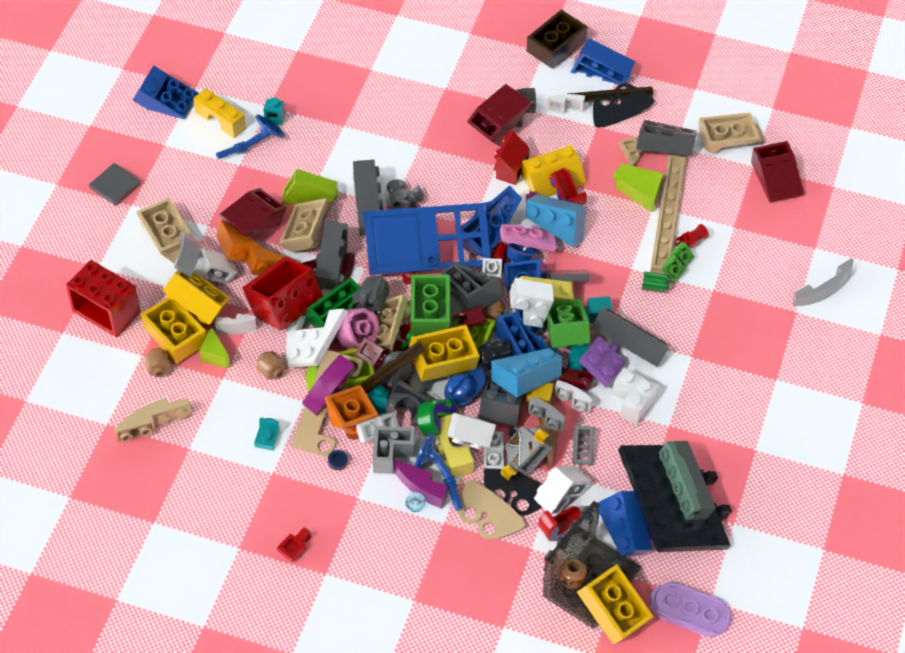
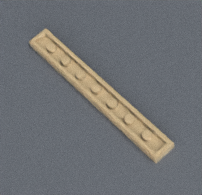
[650,155,686,274]

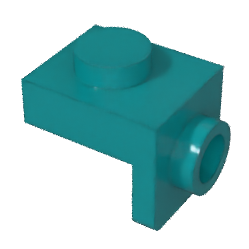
[368,385,390,415]

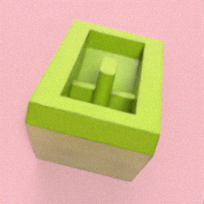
[200,328,230,368]

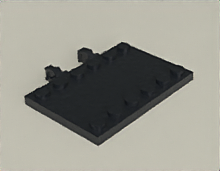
[618,445,732,552]

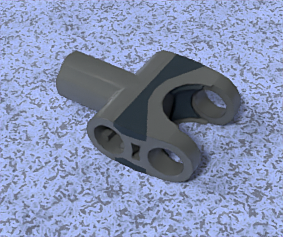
[385,370,433,427]

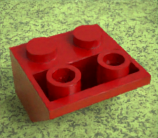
[494,130,530,185]

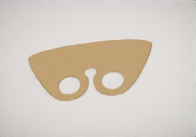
[458,480,525,540]

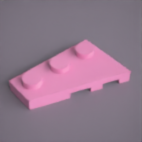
[500,224,557,252]

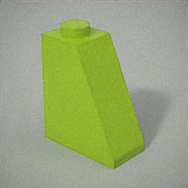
[613,163,663,212]
[281,168,339,206]

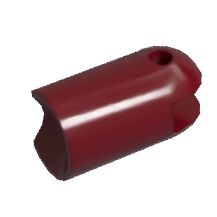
[452,305,487,328]
[559,367,594,390]

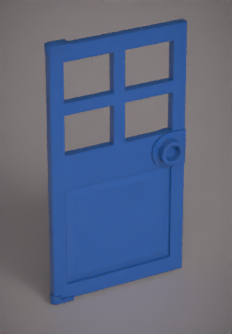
[362,202,491,276]

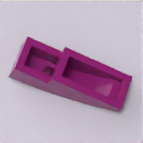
[302,354,356,416]
[394,459,448,509]

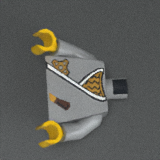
[501,426,553,480]

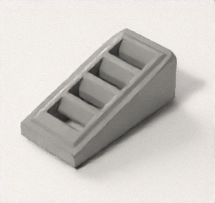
[572,425,595,466]

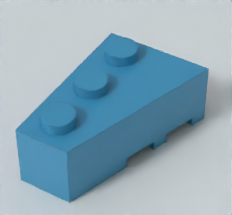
[526,194,587,247]
[491,348,562,397]

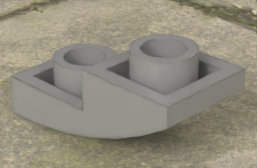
[528,396,565,432]

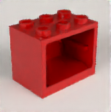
[242,256,323,331]
[66,259,141,338]

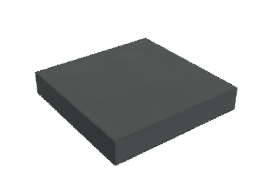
[89,163,141,206]
[548,269,589,281]

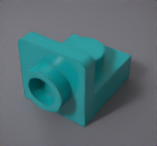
[254,417,280,451]

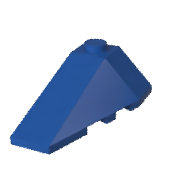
[456,185,522,257]
[504,259,547,333]

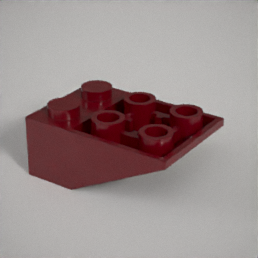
[467,84,532,146]
[751,141,804,203]
[219,188,287,236]

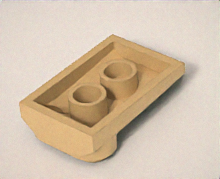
[698,112,764,153]
[136,197,194,263]
[279,198,328,252]
[375,294,411,355]

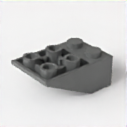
[478,373,526,426]

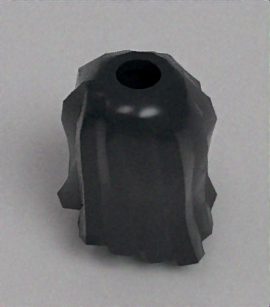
[477,338,513,370]

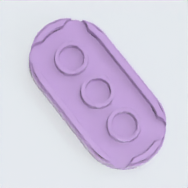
[649,582,732,637]

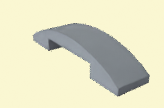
[174,231,201,277]
[792,258,854,306]

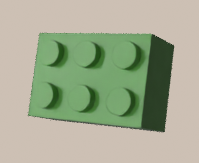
[411,275,450,335]
[545,298,591,348]

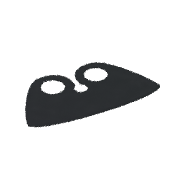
[593,83,655,128]
[484,464,542,516]

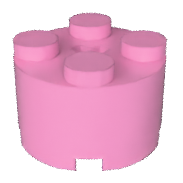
[336,308,379,348]

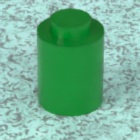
[642,271,670,293]

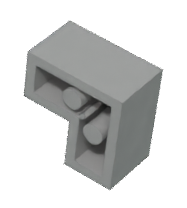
[373,426,415,473]

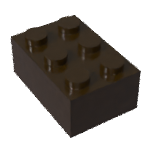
[526,9,588,69]

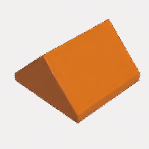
[325,385,378,429]

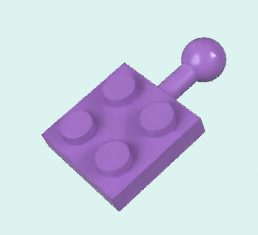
[578,336,627,388]

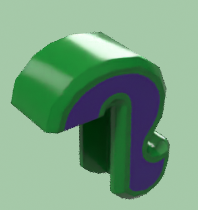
[417,398,458,437]

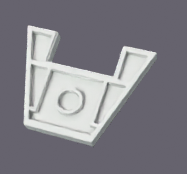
[285,309,348,368]

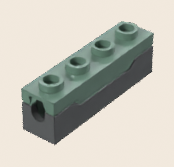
[659,441,716,520]

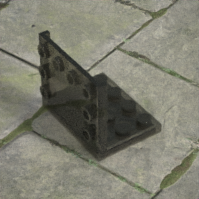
[542,501,641,629]

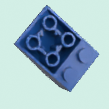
[133,65,199,119]

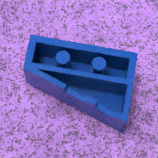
[595,491,652,556]

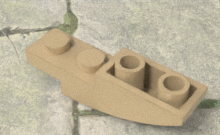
[114,397,192,443]

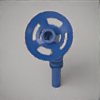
[216,114,285,160]
[415,433,463,511]

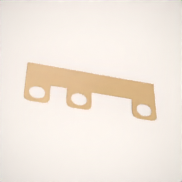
[291,350,363,457]

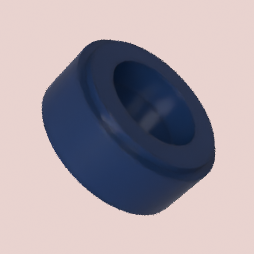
[328,450,348,471]

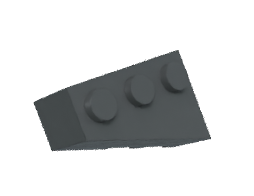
[636,119,697,157]
[313,221,348,290]
[440,263,505,309]

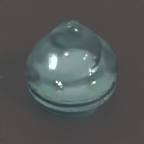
[405,492,425,513]

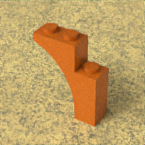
[216,220,284,275]

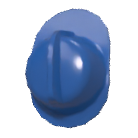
[507,243,536,262]
[444,367,486,407]

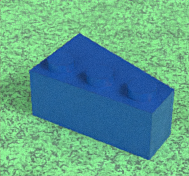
[570,38,635,85]
[494,312,556,356]

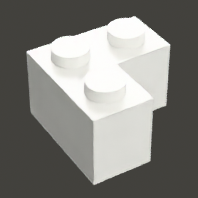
[194,249,238,284]
[510,278,554,328]
[612,368,658,426]
[447,412,496,450]
[534,465,591,514]

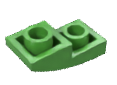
[661,242,695,283]

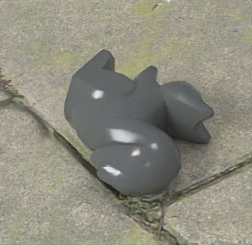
[386,179,424,209]

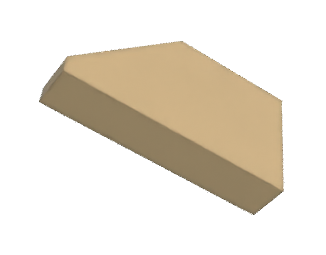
[619,137,642,166]

